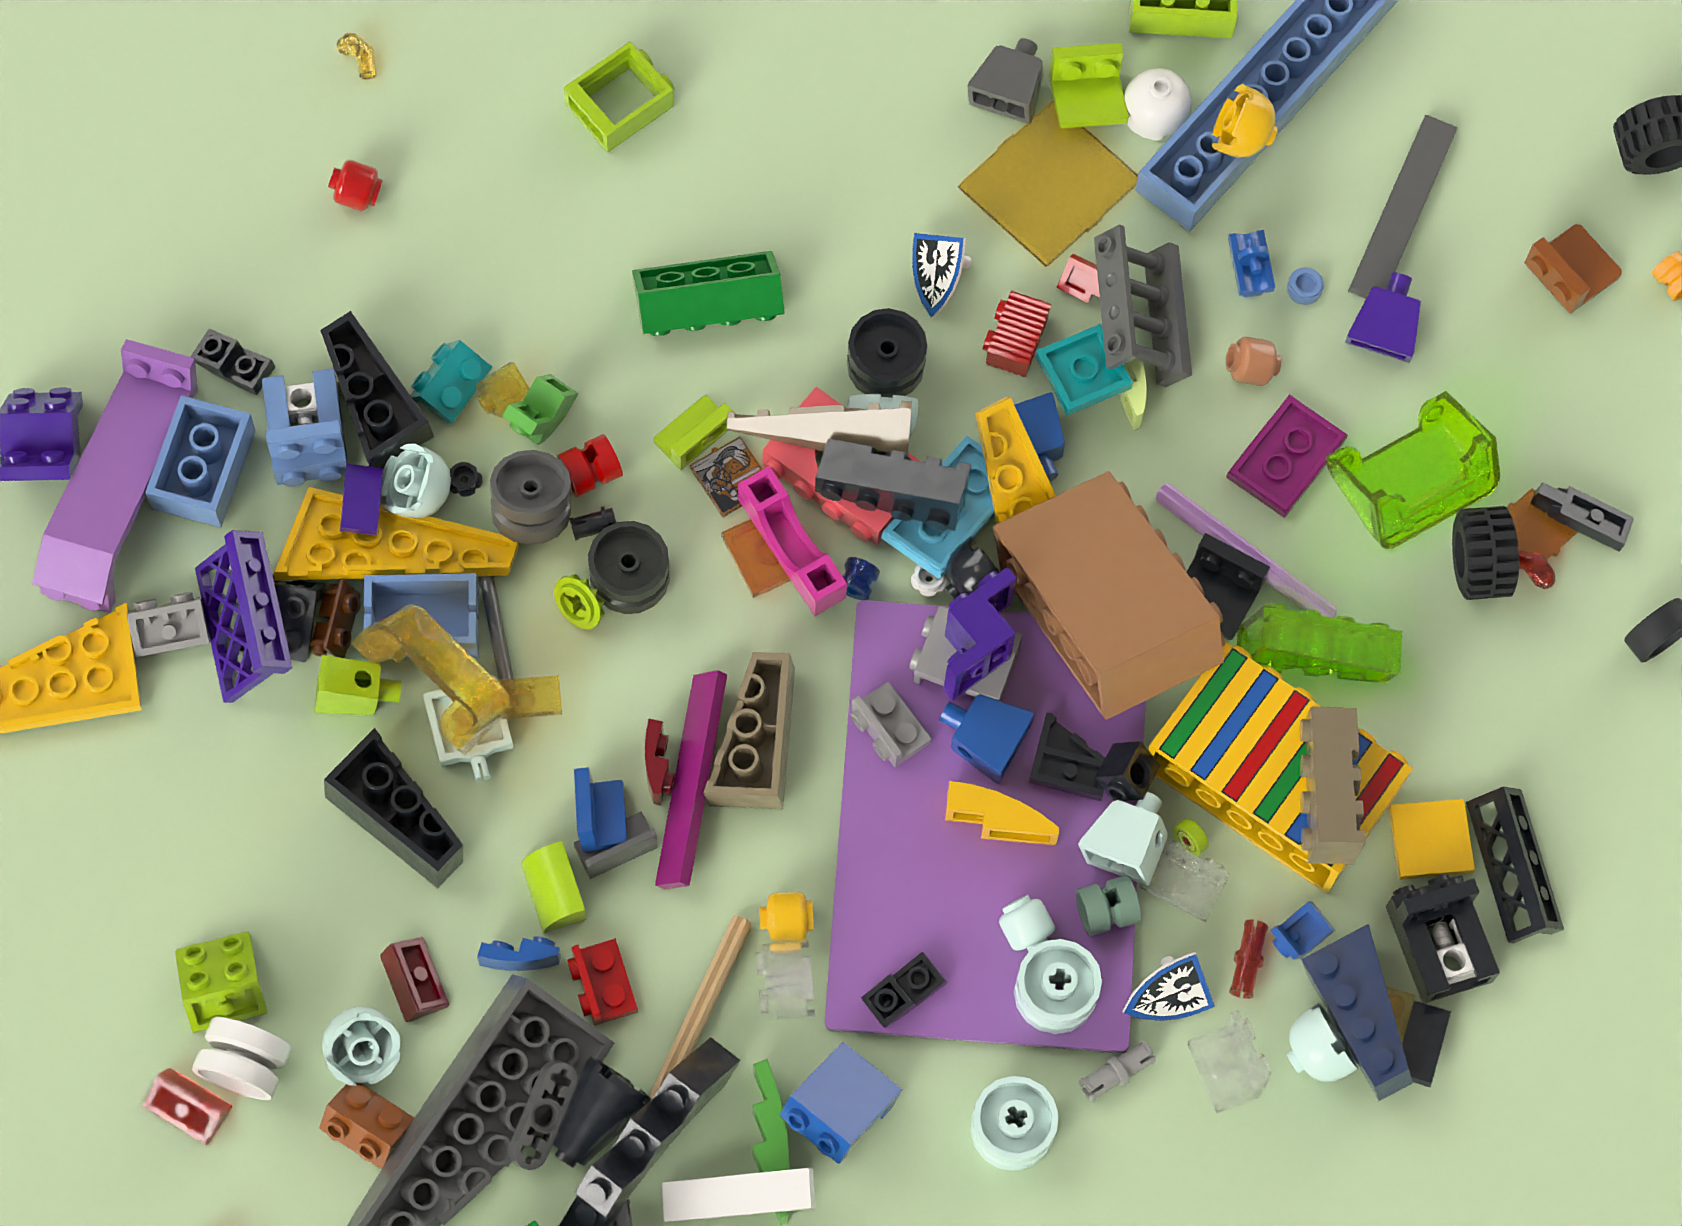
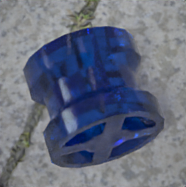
[842,557,880,600]

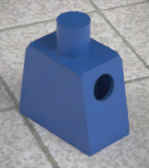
[1014,392,1065,482]
[939,695,1034,784]

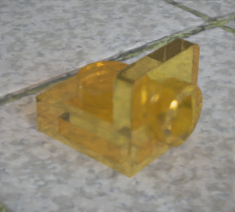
[475,361,530,418]

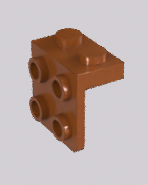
[1524,224,1622,314]

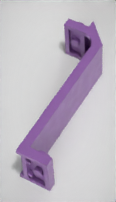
[32,339,197,613]

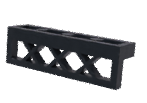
[1466,786,1564,943]

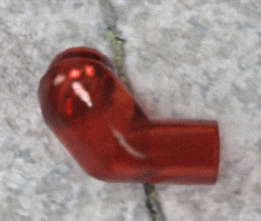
[1519,551,1556,589]

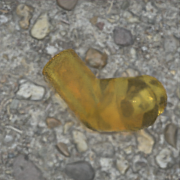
[337,33,376,80]

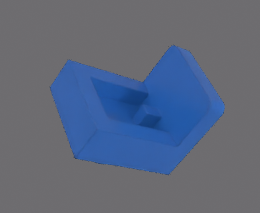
[1270,901,1336,960]

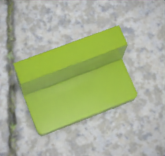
[653,395,733,470]

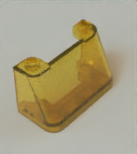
[351,604,510,755]

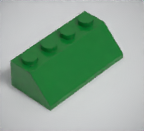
[632,251,785,336]

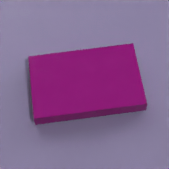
[1226,394,1348,518]

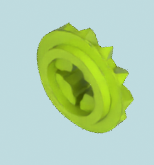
[554,574,605,629]

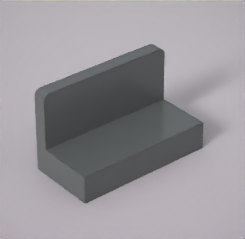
[574,811,658,879]

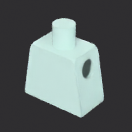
[1078,792,1168,886]

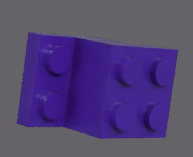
[0,387,83,481]
[943,567,1017,701]

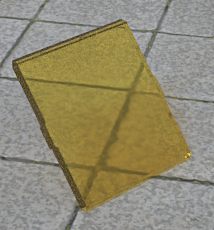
[958,101,1138,267]

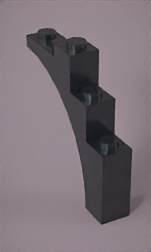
[559,1037,741,1226]

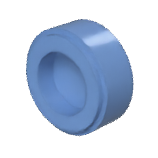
[1287,267,1324,305]

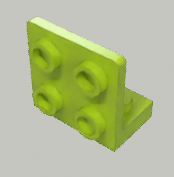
[1048,43,1129,128]
[175,932,268,1033]

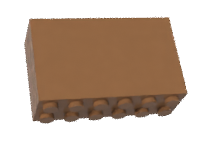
[993,471,1225,720]

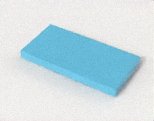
[881,435,995,580]

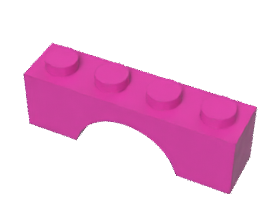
[738,466,847,617]

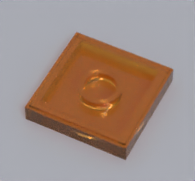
[721,519,791,598]

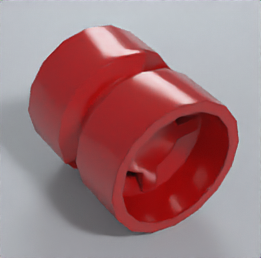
[557,434,623,497]

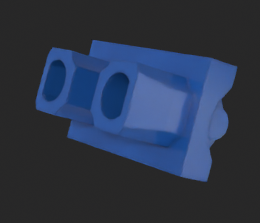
[1228,230,1275,297]

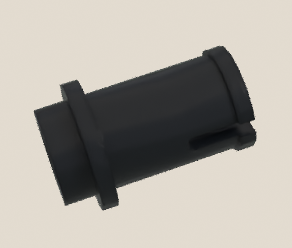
[570,506,616,541]

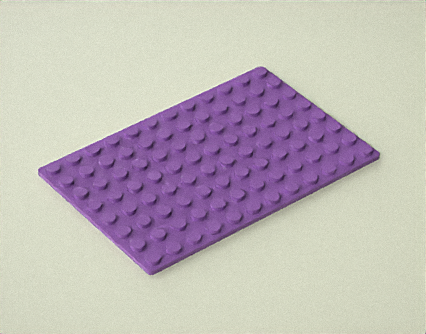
[824,600,1146,1053]

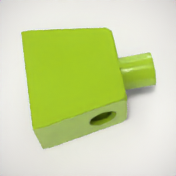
[314,655,401,715]

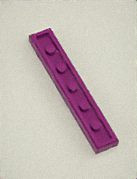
[655,670,727,890]

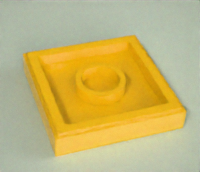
[1388,799,1475,880]

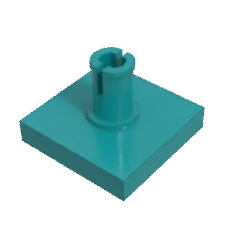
[1035,323,1133,416]

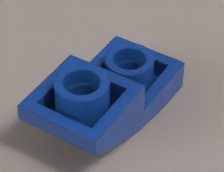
[477,936,561,971]

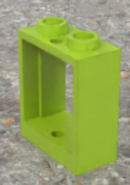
[563,41,675,153]

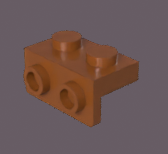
[320,1083,414,1169]

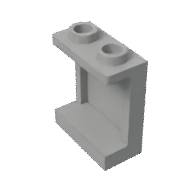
[909,605,1023,701]

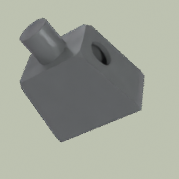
[967,38,1043,124]

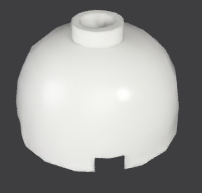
[1124,68,1192,140]

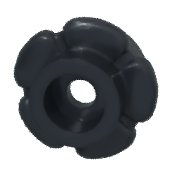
[450,462,482,497]

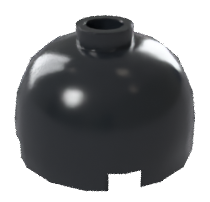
[945,536,1015,599]

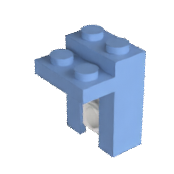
[262,368,348,487]

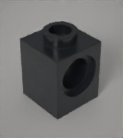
[1095,741,1161,802]

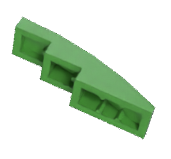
[752,1059,790,1226]

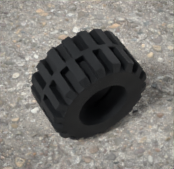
[1613,95,1682,175]
[1452,506,1519,600]

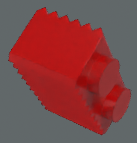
[982,290,1051,377]

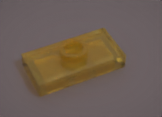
[484,675,562,720]

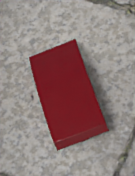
[645,718,675,805]

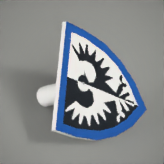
[912,233,971,318]
[1123,952,1215,1021]

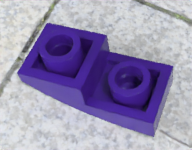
[340,464,383,535]

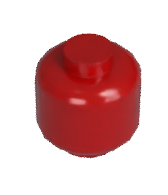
[328,160,383,211]

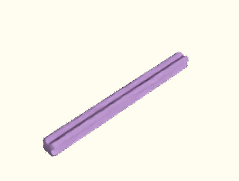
[1155,483,1337,625]

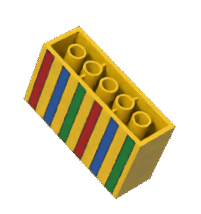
[1148,642,1413,894]

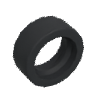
[1624,598,1682,663]

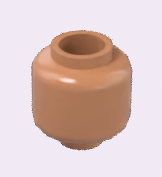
[1225,337,1281,386]

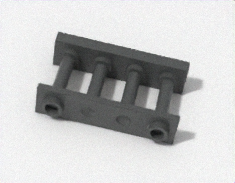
[1094,224,1192,387]

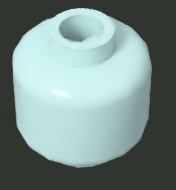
[999,895,1055,952]

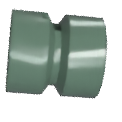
[1075,875,1141,937]

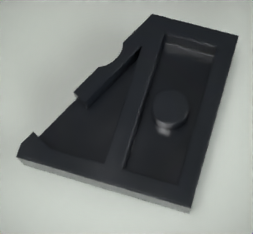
[1029,712,1105,801]

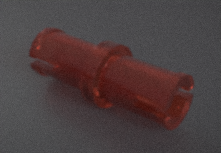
[1229,919,1268,999]

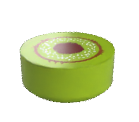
[1173,818,1209,857]

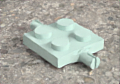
[423,660,513,782]

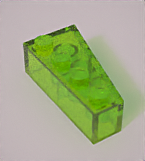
[1237,603,1402,683]

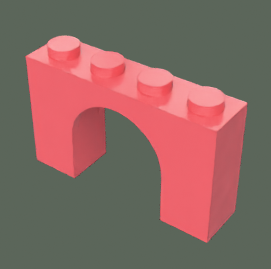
[762,387,921,546]

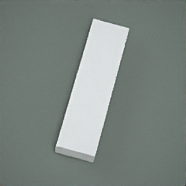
[662,1168,816,1222]

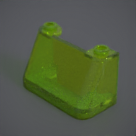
[1326,391,1500,549]

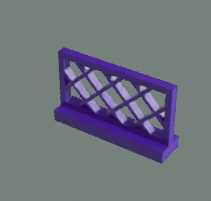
[195,530,293,703]

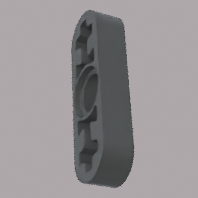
[509,1060,578,1170]

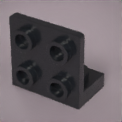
[1186,533,1270,641]
[240,573,326,662]

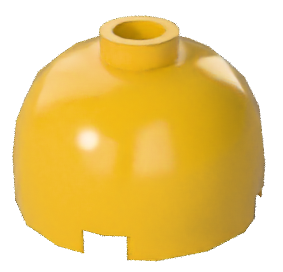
[1212,84,1278,158]

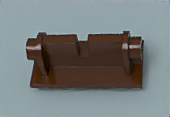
[310,580,361,658]

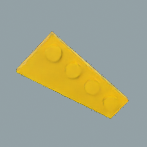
[975,396,1056,524]

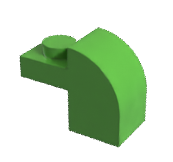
[502,374,579,445]

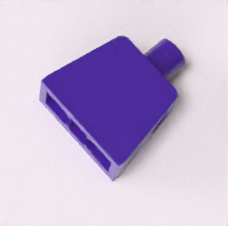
[1345,272,1421,363]

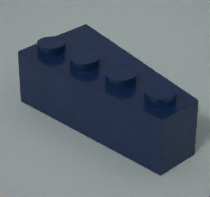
[1301,924,1413,1101]

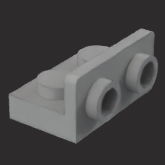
[127,592,210,657]
[850,682,932,768]

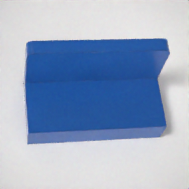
[574,767,627,852]

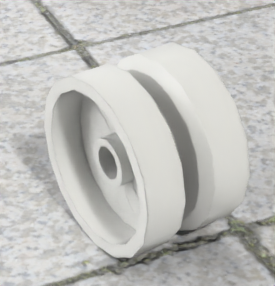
[192,1017,292,1100]

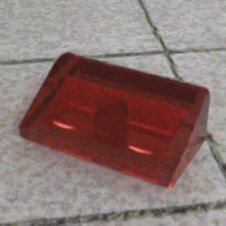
[142,1068,232,1145]

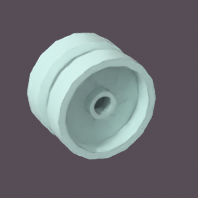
[1014,939,1102,1034]
[970,1076,1059,1171]

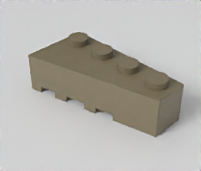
[703,652,795,809]
[1300,706,1365,865]

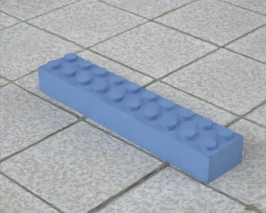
[1135,0,1399,231]

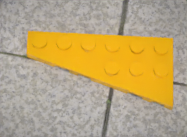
[274,487,519,581]
[0,602,142,734]

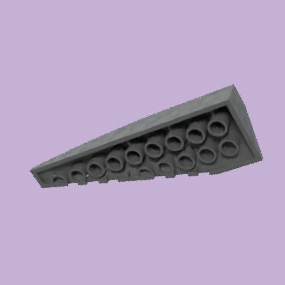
[347,974,615,1226]

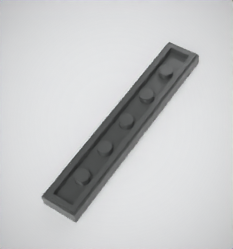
[1348,114,1458,299]

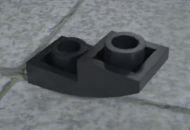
[191,329,276,395]
[861,952,948,1028]
[1402,1001,1451,1087]

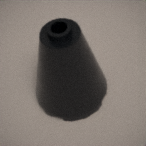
[553,1056,653,1168]

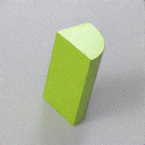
[521,840,586,934]

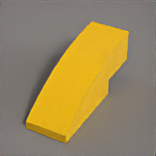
[945,781,1059,846]

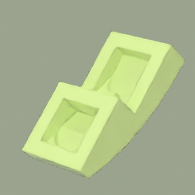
[1120,359,1147,430]

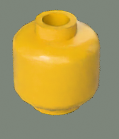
[759,891,814,942]

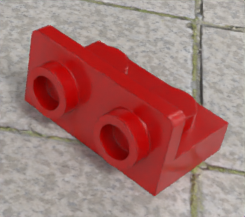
[567,938,638,1026]

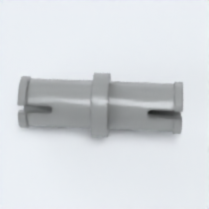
[1079,1041,1156,1101]

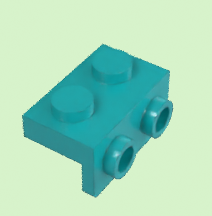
[410,340,492,424]

